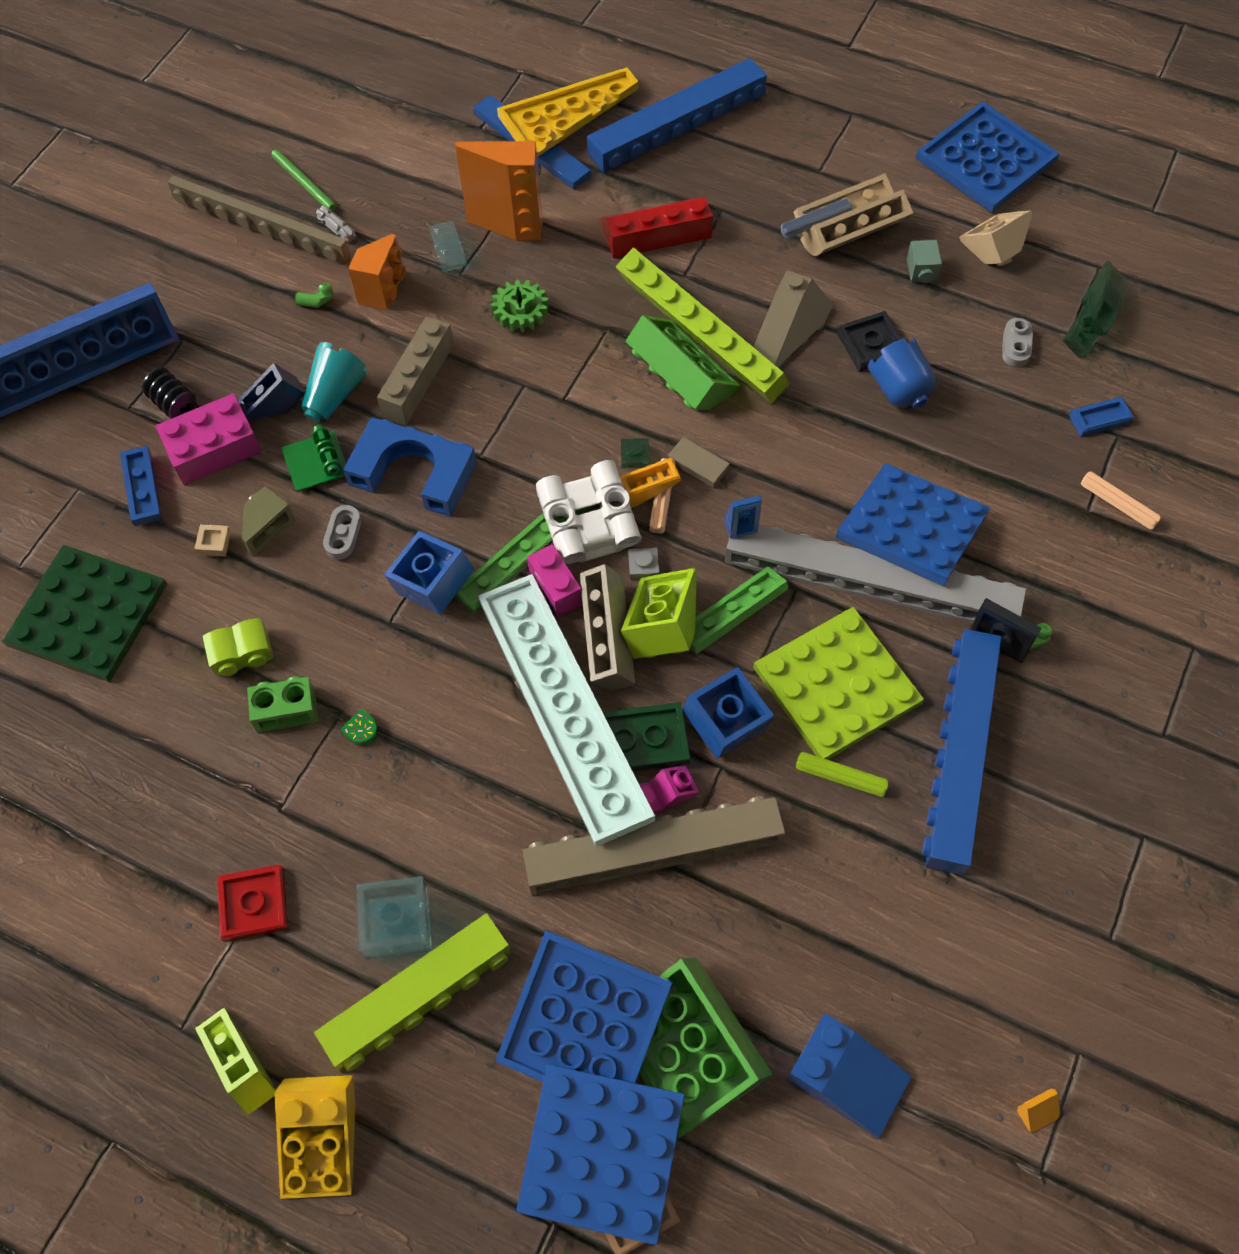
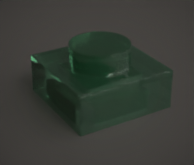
[621,438,649,468]

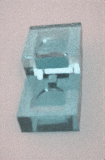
[428,220,467,272]

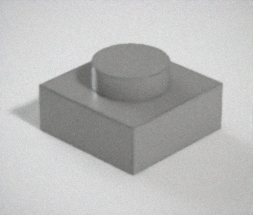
[628,548,659,580]

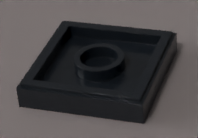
[836,311,902,372]
[970,598,1042,663]

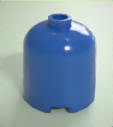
[868,338,936,409]

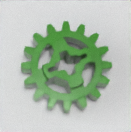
[491,279,549,332]

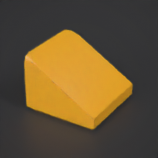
[1017,1088,1060,1133]

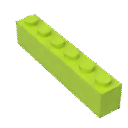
[314,913,511,1073]

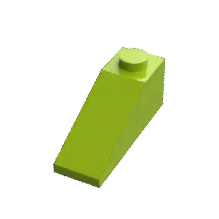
[195,1008,276,1115]

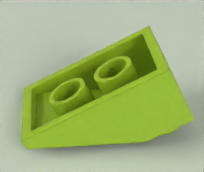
[621,568,697,659]

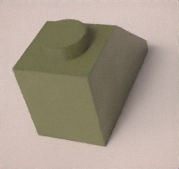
[242,486,295,557]

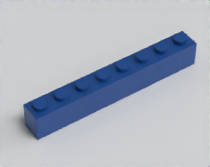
[587,58,767,173]
[922,629,1001,876]

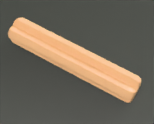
[649,458,675,534]
[1081,471,1161,530]

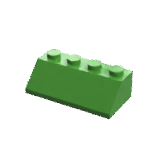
[625,315,741,411]

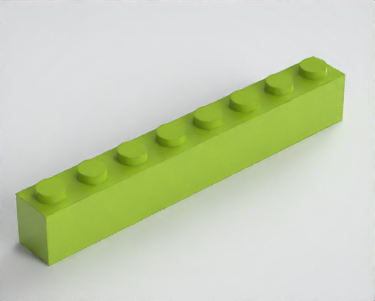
[616,247,789,404]

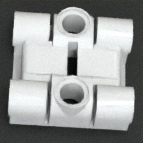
[536,460,642,564]

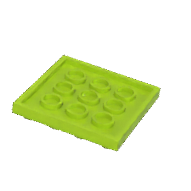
[753,607,924,760]

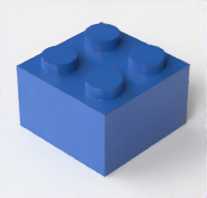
[384,531,475,615]
[682,667,774,760]

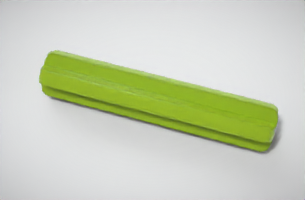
[796,752,888,797]

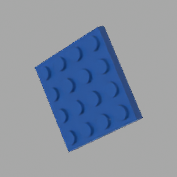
[916,101,1060,213]
[836,463,991,586]
[495,930,673,1083]
[516,1064,685,1245]

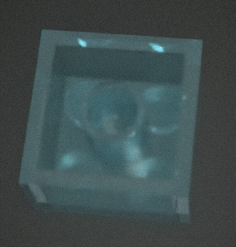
[356,876,432,960]

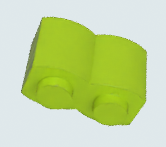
[203,618,274,676]

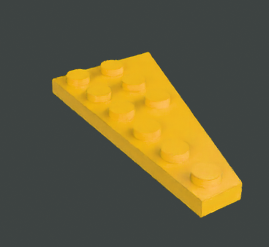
[497,67,639,157]

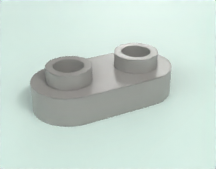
[1002,318,1033,367]
[323,505,361,560]

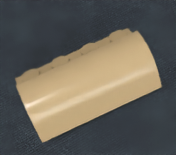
[793,173,913,256]

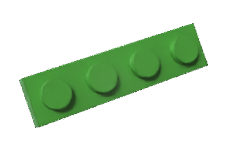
[690,566,788,654]

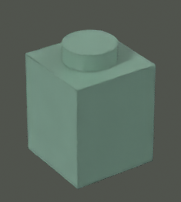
[907,240,942,283]

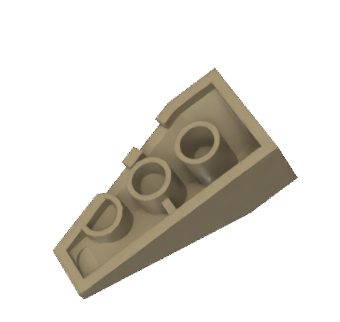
[754,270,834,369]

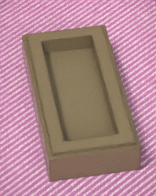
[667,437,730,488]

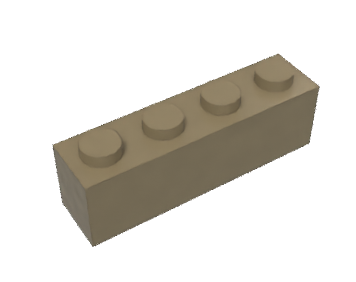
[377,316,454,425]
[580,564,635,693]

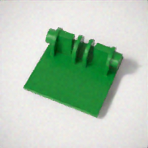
[281,424,346,492]

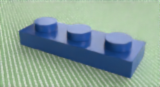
[120,446,163,526]

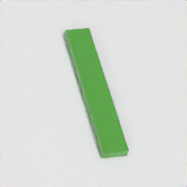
[454,504,597,614]

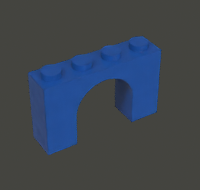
[343,417,477,517]

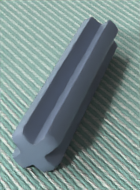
[781,199,852,239]

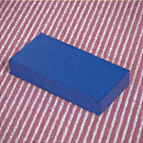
[1069,397,1134,437]

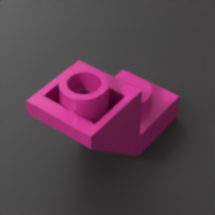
[639,765,699,816]

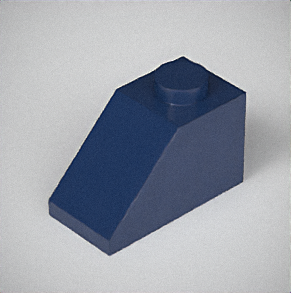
[237,363,305,420]

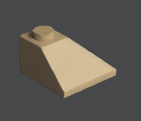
[959,210,1032,266]

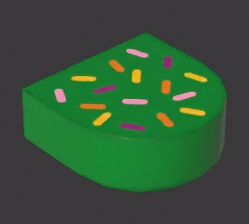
[339,708,378,746]

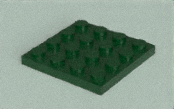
[2,545,167,683]

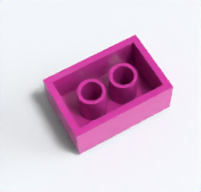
[155,393,261,485]

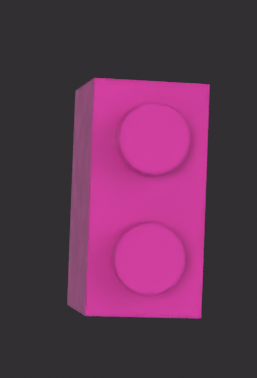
[527,544,583,618]

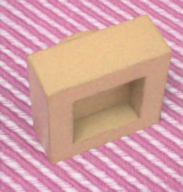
[194,524,231,557]

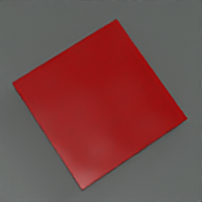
[217,864,289,942]

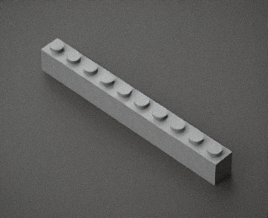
[725,525,1026,623]

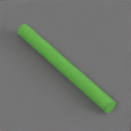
[271,149,337,212]

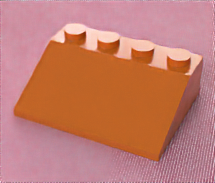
[455,141,543,241]

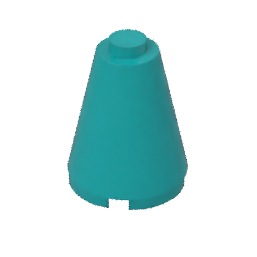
[301,342,368,423]

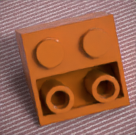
[348,234,406,310]

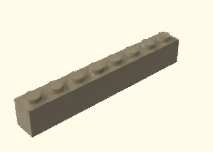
[522,796,785,896]

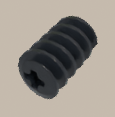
[142,367,199,419]

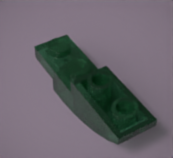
[1062,261,1126,358]

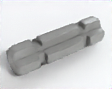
[316,205,356,243]

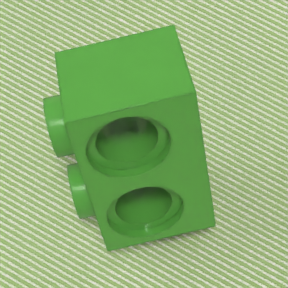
[247,676,318,733]

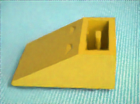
[274,1075,355,1199]

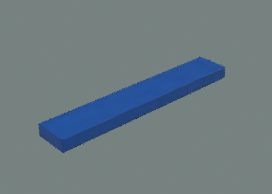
[473,95,591,189]

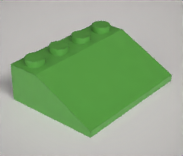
[639,957,773,1139]

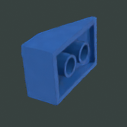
[787,1013,912,1139]

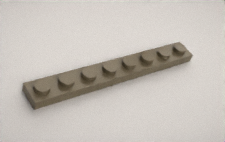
[167,176,351,264]

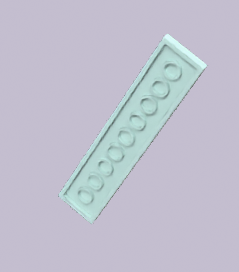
[478,574,655,847]

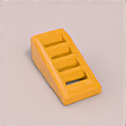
[620,458,681,508]

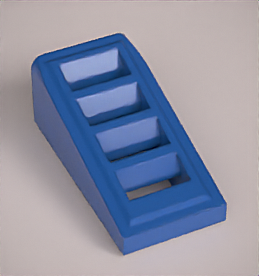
[724,495,762,538]

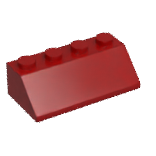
[601,197,713,258]

